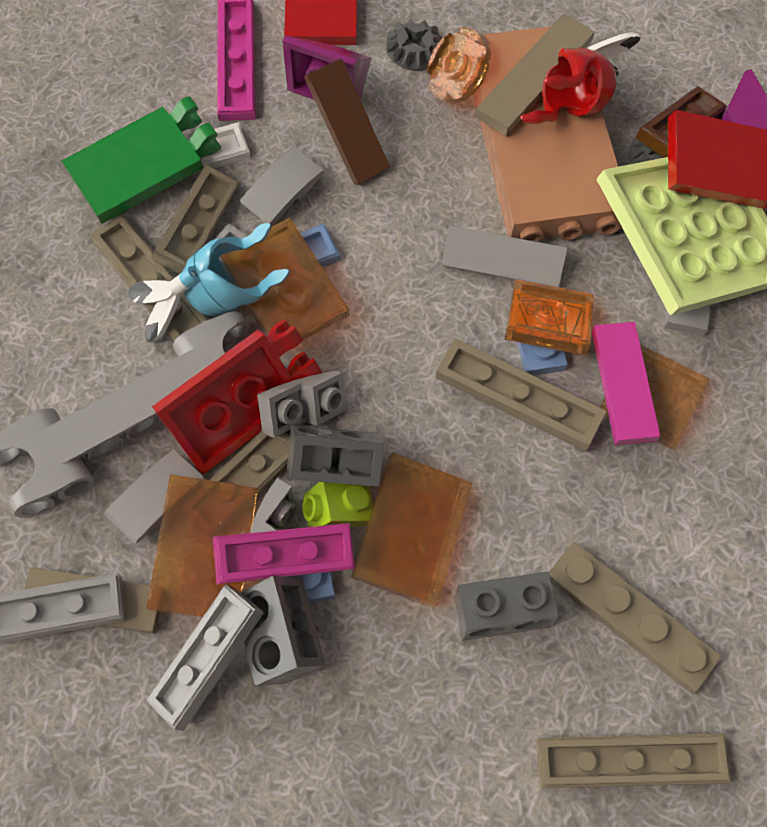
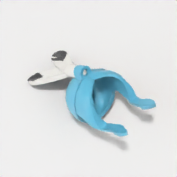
[128,223,290,342]

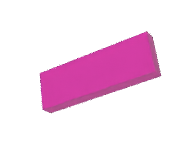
[592,322,660,446]
[213,523,355,585]

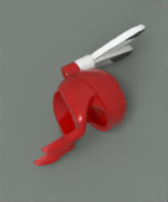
[520,32,641,124]

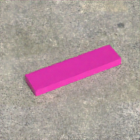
[217,0,256,121]

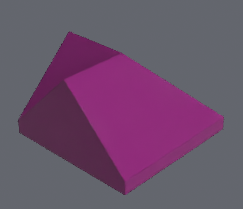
[282,35,372,100]

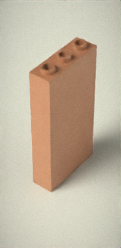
[465,26,623,242]

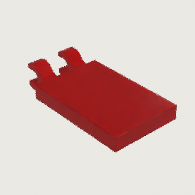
[284,0,357,45]
[668,110,767,209]
[152,319,322,475]

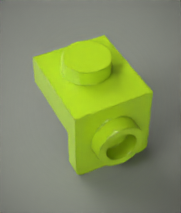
[302,482,376,527]

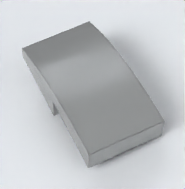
[240,147,324,228]
[257,371,347,438]
[104,449,204,545]
[250,477,295,533]

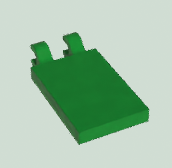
[61,96,221,224]

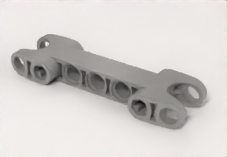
[0,311,250,518]

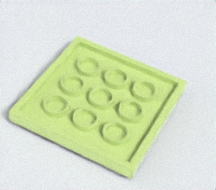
[596,157,767,316]

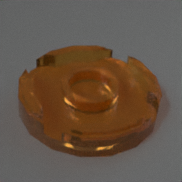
[427,26,491,104]

